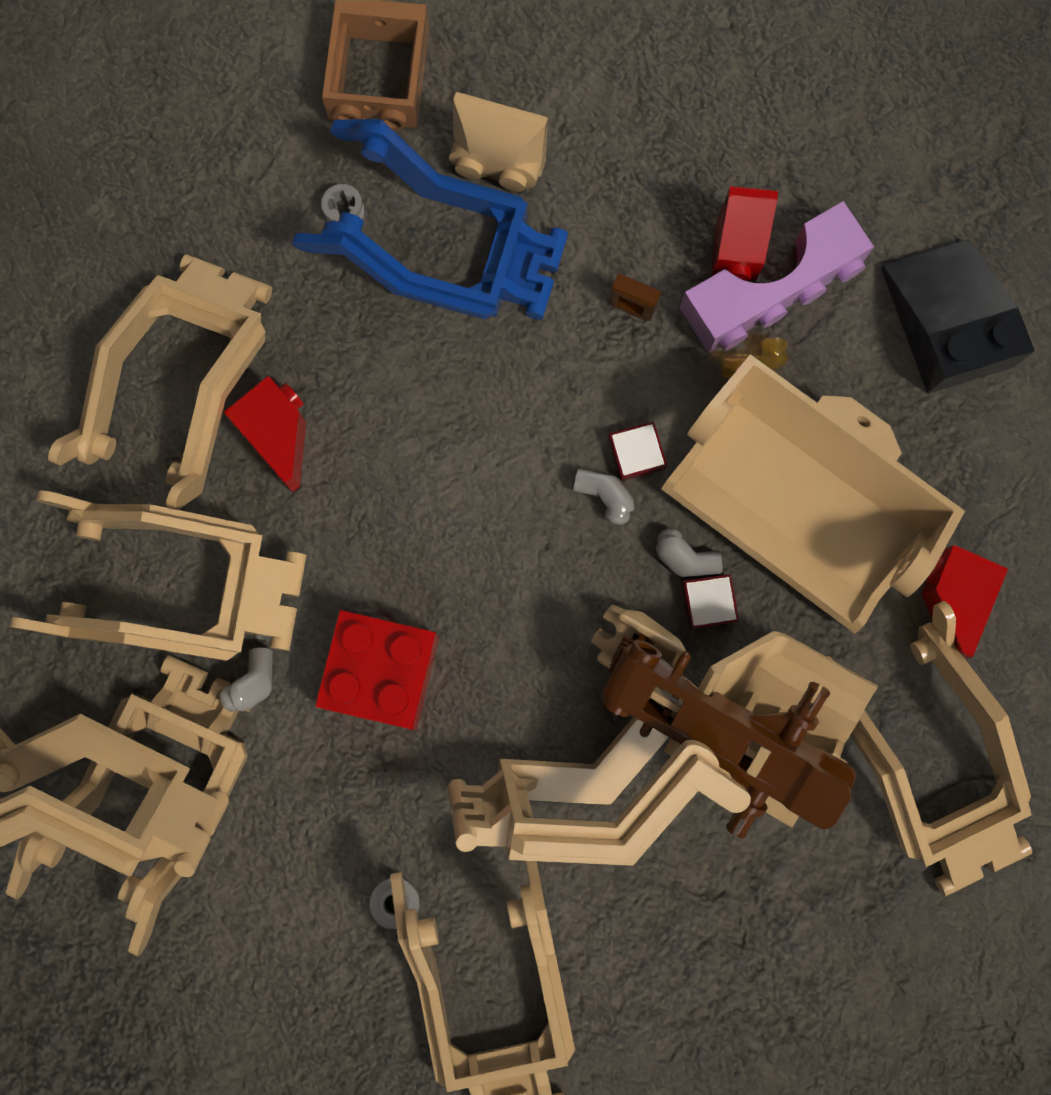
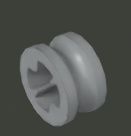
[321,184,365,222]

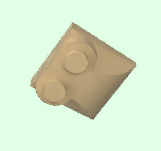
[449,92,548,192]

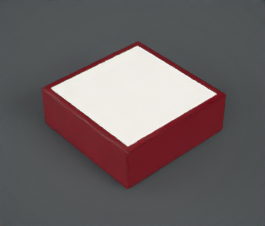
[608,422,667,481]
[682,574,739,630]

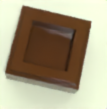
[609,273,662,322]

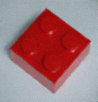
[315,610,440,731]

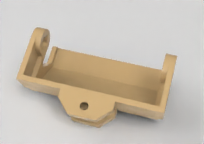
[661,354,965,634]

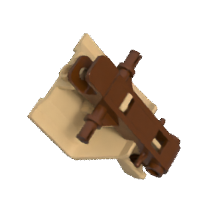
[591,605,878,838]

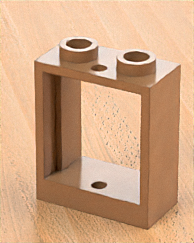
[322,0,430,131]

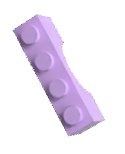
[679,201,874,353]

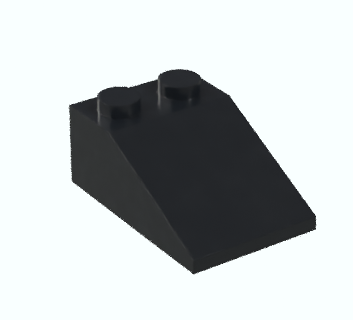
[881,239,1035,394]

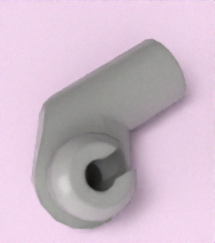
[573,468,634,525]
[656,528,722,577]
[220,648,273,712]

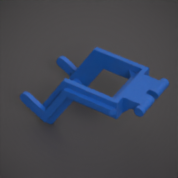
[292,119,568,320]

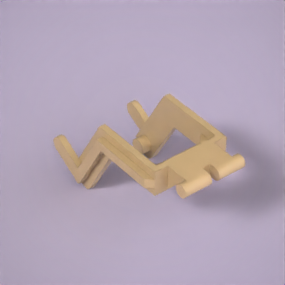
[48,254,272,510]
[9,490,307,661]
[827,601,1032,897]
[6,655,251,956]
[448,700,751,866]
[0,714,229,877]
[390,861,575,1095]

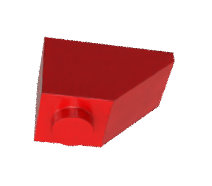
[711,186,778,282]
[224,376,306,492]
[921,545,1008,659]

